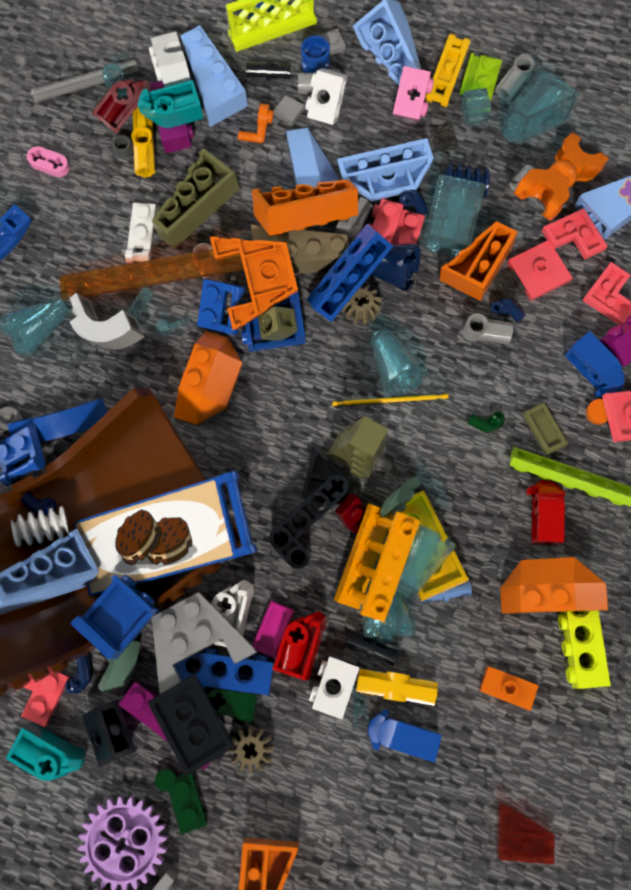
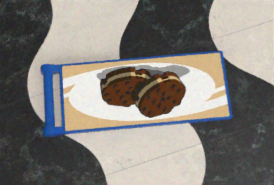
[74,471,258,596]

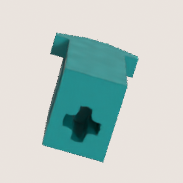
[138,80,204,128]
[5,722,86,781]

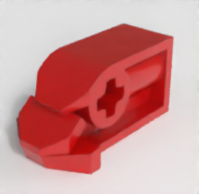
[526,480,565,547]
[272,611,327,681]

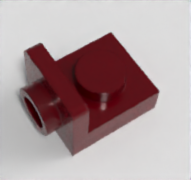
[335,493,366,535]

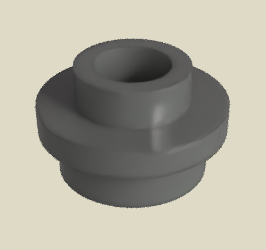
[111,135,134,158]

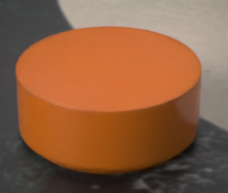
[586,399,608,425]

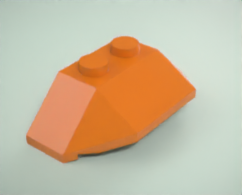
[174,331,243,425]
[500,557,609,614]

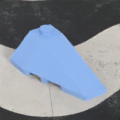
[286,128,340,187]

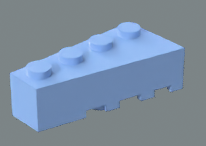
[181,25,248,127]
[0,529,99,615]

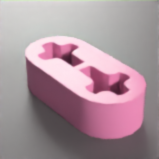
[27,146,70,177]

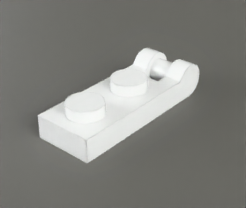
[125,203,157,265]

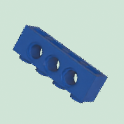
[307,223,393,322]
[175,648,274,695]

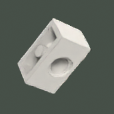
[306,68,348,125]
[309,657,360,719]

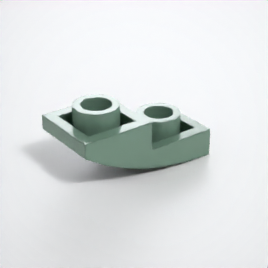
[380,476,421,517]
[98,639,140,696]

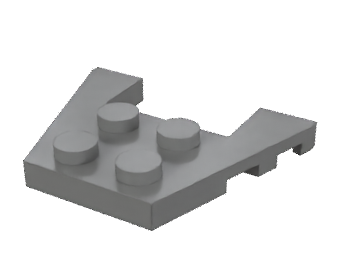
[152,592,257,694]

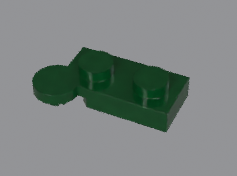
[155,769,208,835]

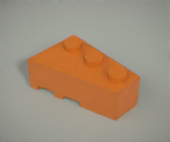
[439,221,518,301]
[239,837,300,890]

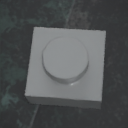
[317,28,346,56]

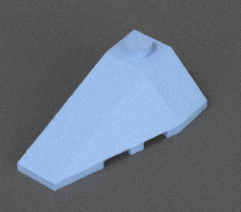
[353,0,422,86]

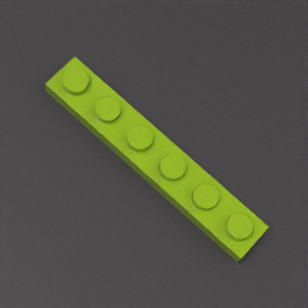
[509,447,631,507]

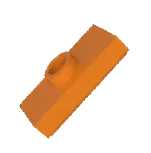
[479,666,539,711]

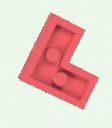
[542,208,608,260]
[582,262,631,326]
[21,671,70,727]

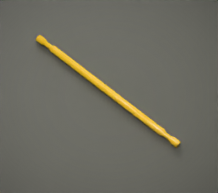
[332,394,448,406]

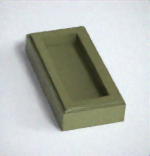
[522,402,569,456]

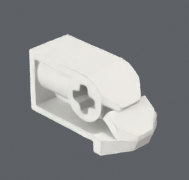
[211,580,254,647]

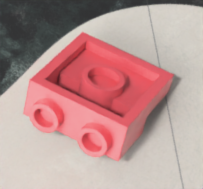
[369,199,425,244]

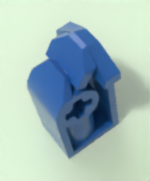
[565,331,625,398]
[367,709,442,763]

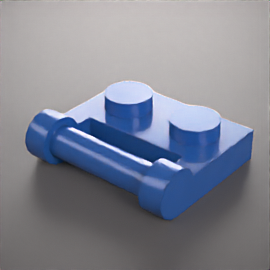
[197,278,245,335]
[0,426,45,486]

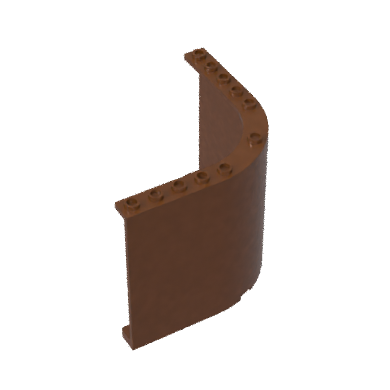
[0,388,242,697]

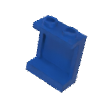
[241,292,306,352]
[70,574,159,660]

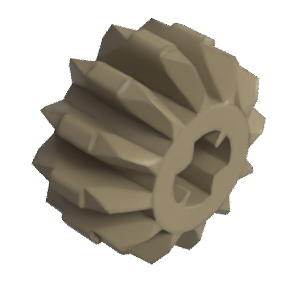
[342,285,382,325]
[228,726,274,774]

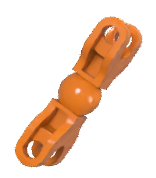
[513,132,609,221]

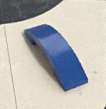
[0,204,32,261]
[7,398,107,442]

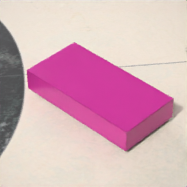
[252,601,295,659]

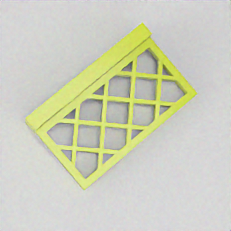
[226,0,317,52]

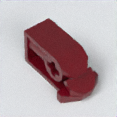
[92,79,151,133]

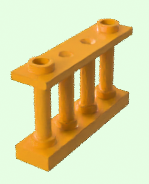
[334,504,421,622]

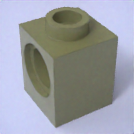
[258,306,297,341]

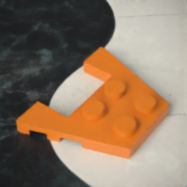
[210,236,298,331]

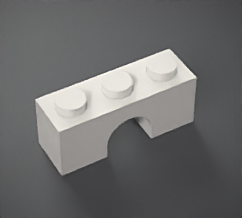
[149,32,191,87]

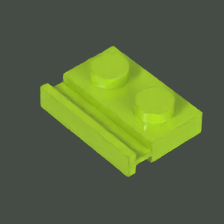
[460,53,502,102]

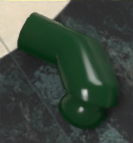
[467,412,505,433]

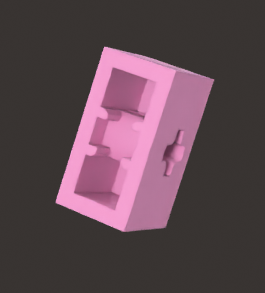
[393,66,434,122]

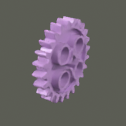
[78,795,168,890]

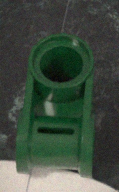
[208,688,258,722]

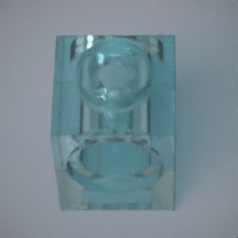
[461,88,491,126]

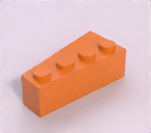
[251,179,358,236]

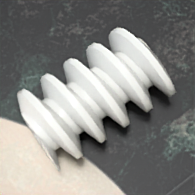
[11,506,69,547]

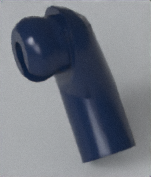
[65,655,92,694]

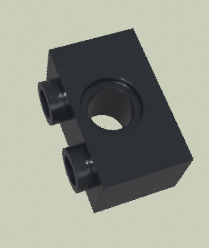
[82,700,136,767]

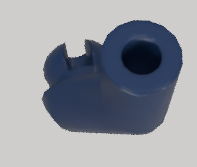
[399,191,428,215]
[491,299,526,323]

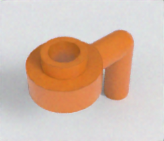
[238,103,274,143]

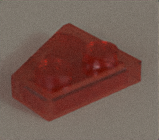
[497,802,555,865]

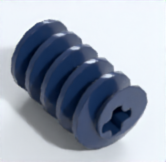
[440,162,491,199]

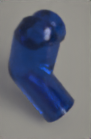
[20,492,57,515]

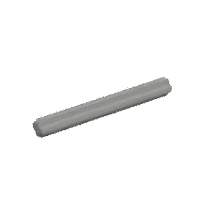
[31,60,139,102]

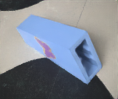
[574,176,631,239]

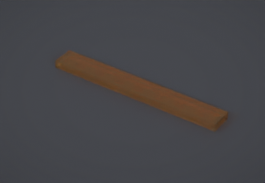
[59,249,244,300]

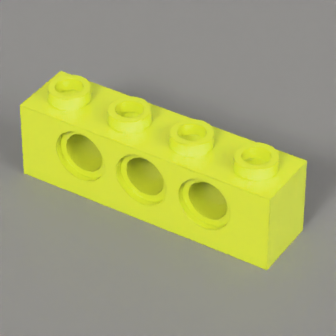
[558,611,611,689]

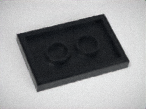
[147,673,235,776]

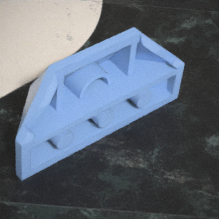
[337,138,433,201]

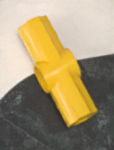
[131,107,156,178]
[356,669,438,706]

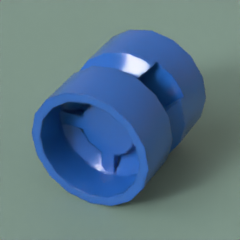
[301,35,330,73]

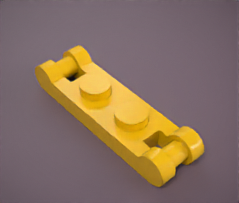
[426,34,471,108]

